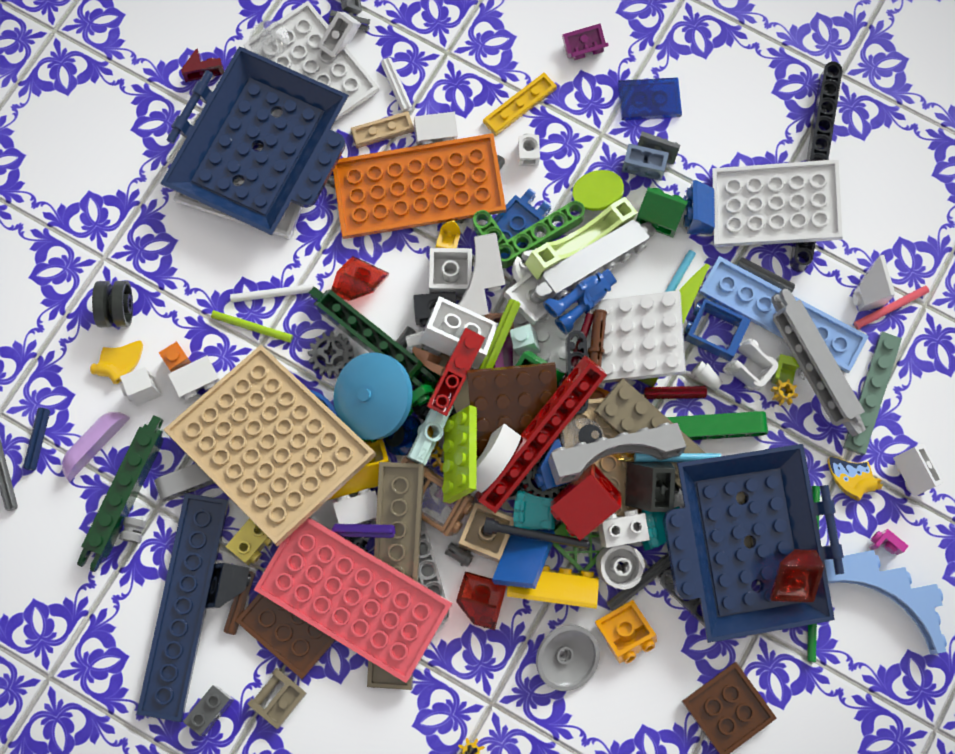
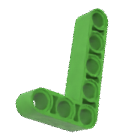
[473,201,585,268]

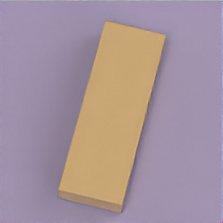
[350,111,415,149]

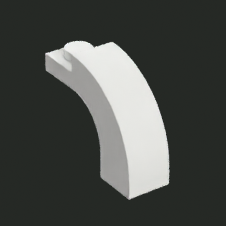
[470,424,521,496]

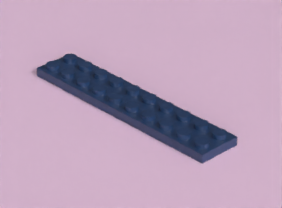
[136,493,229,722]

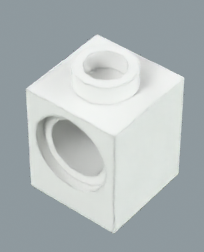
[518,133,540,166]

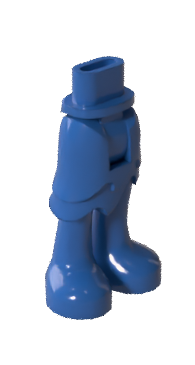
[543,269,617,335]

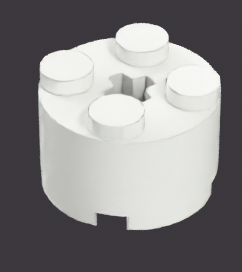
[596,544,645,589]

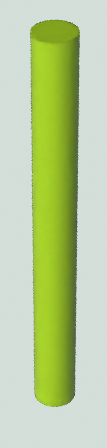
[211,310,293,343]

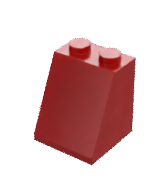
[550,463,622,540]

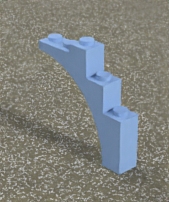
[824,550,947,655]

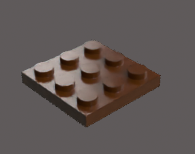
[681,662,777,754]

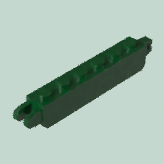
[308,287,437,388]
[77,415,164,572]

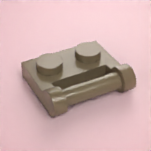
[247,668,307,729]

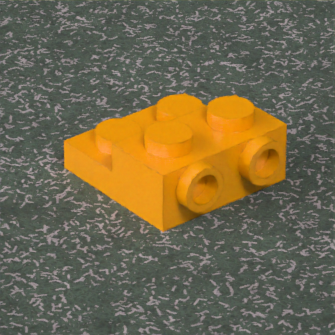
[595,600,658,664]

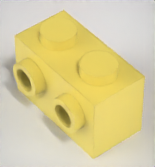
[225,519,273,566]

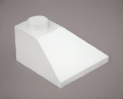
[853,255,895,312]

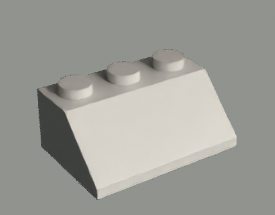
[419,296,498,369]

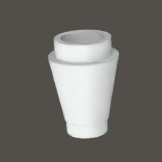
[691,361,723,391]

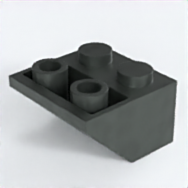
[625,462,676,512]

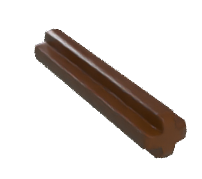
[223,571,255,635]

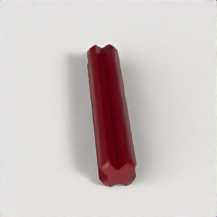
[644,386,707,399]

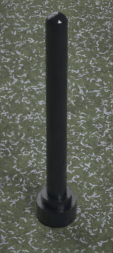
[483,517,591,549]

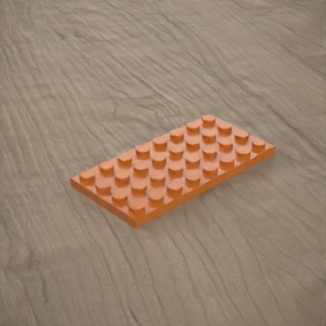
[333,133,506,239]

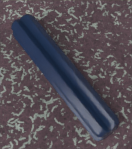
[23,408,50,471]

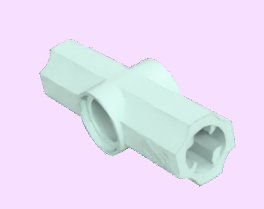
[407,406,453,466]

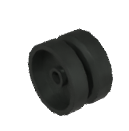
[92,280,133,328]

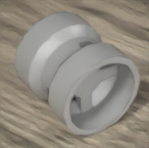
[119,517,146,544]

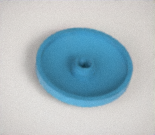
[333,352,412,440]

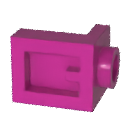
[869,529,909,555]

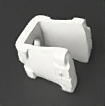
[722,339,778,391]

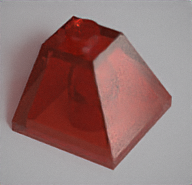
[331,256,390,301]
[770,549,825,602]
[456,571,506,630]

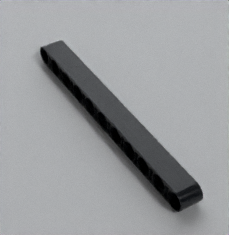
[790,61,843,272]

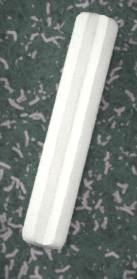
[381,57,412,112]

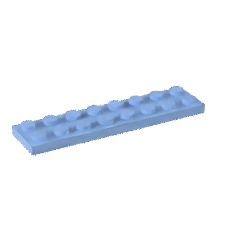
[699,256,869,373]

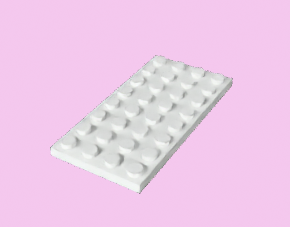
[513,290,686,388]

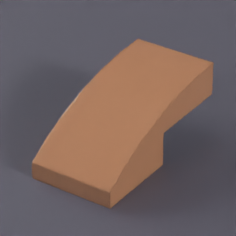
[412,347,444,375]

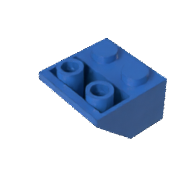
[683,180,715,235]

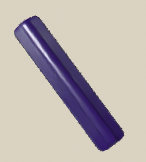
[332,524,396,538]

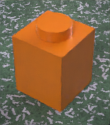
[159,341,191,372]

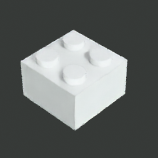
[429,248,472,296]

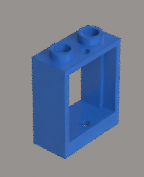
[684,299,751,362]

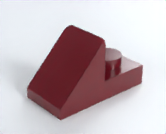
[181,48,224,82]

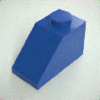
[535,439,571,492]

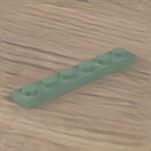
[843,331,902,456]

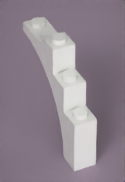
[406,233,505,349]

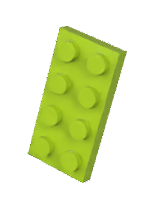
[442,405,477,504]

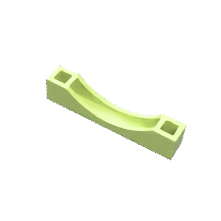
[525,197,638,280]

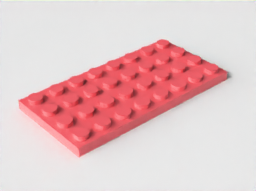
[254,517,453,683]

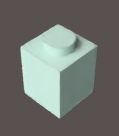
[510,324,541,357]

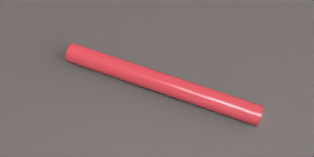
[854,285,930,329]

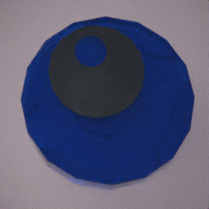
[383,415,421,456]

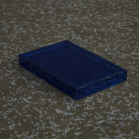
[618,77,682,120]

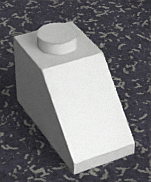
[317,11,361,58]

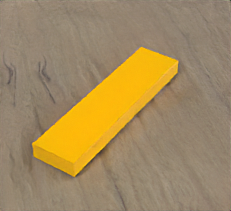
[483,72,557,136]

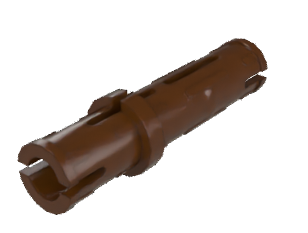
[587,309,607,367]

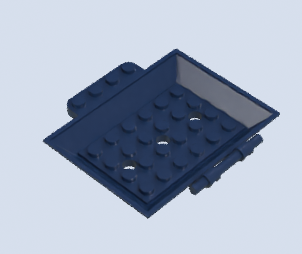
[160,46,349,236]
[663,444,844,643]

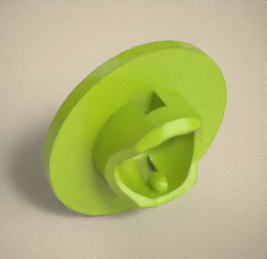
[572,170,624,211]

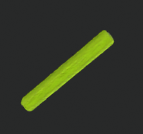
[479,299,521,369]

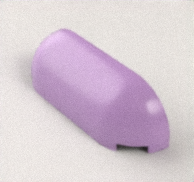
[62,412,130,482]

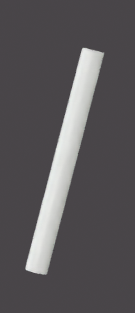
[230,284,314,303]

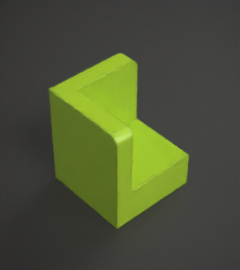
[771,354,800,385]

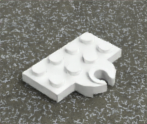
[503,248,573,326]

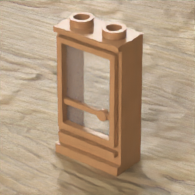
[400,457,475,536]

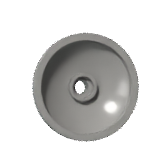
[536,625,600,691]

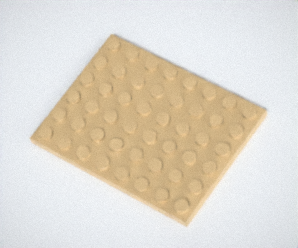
[163,345,376,547]

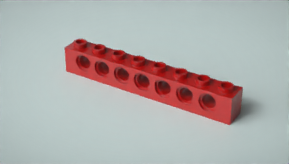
[476,355,607,513]

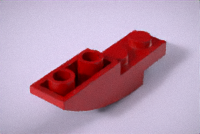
[427,328,485,416]

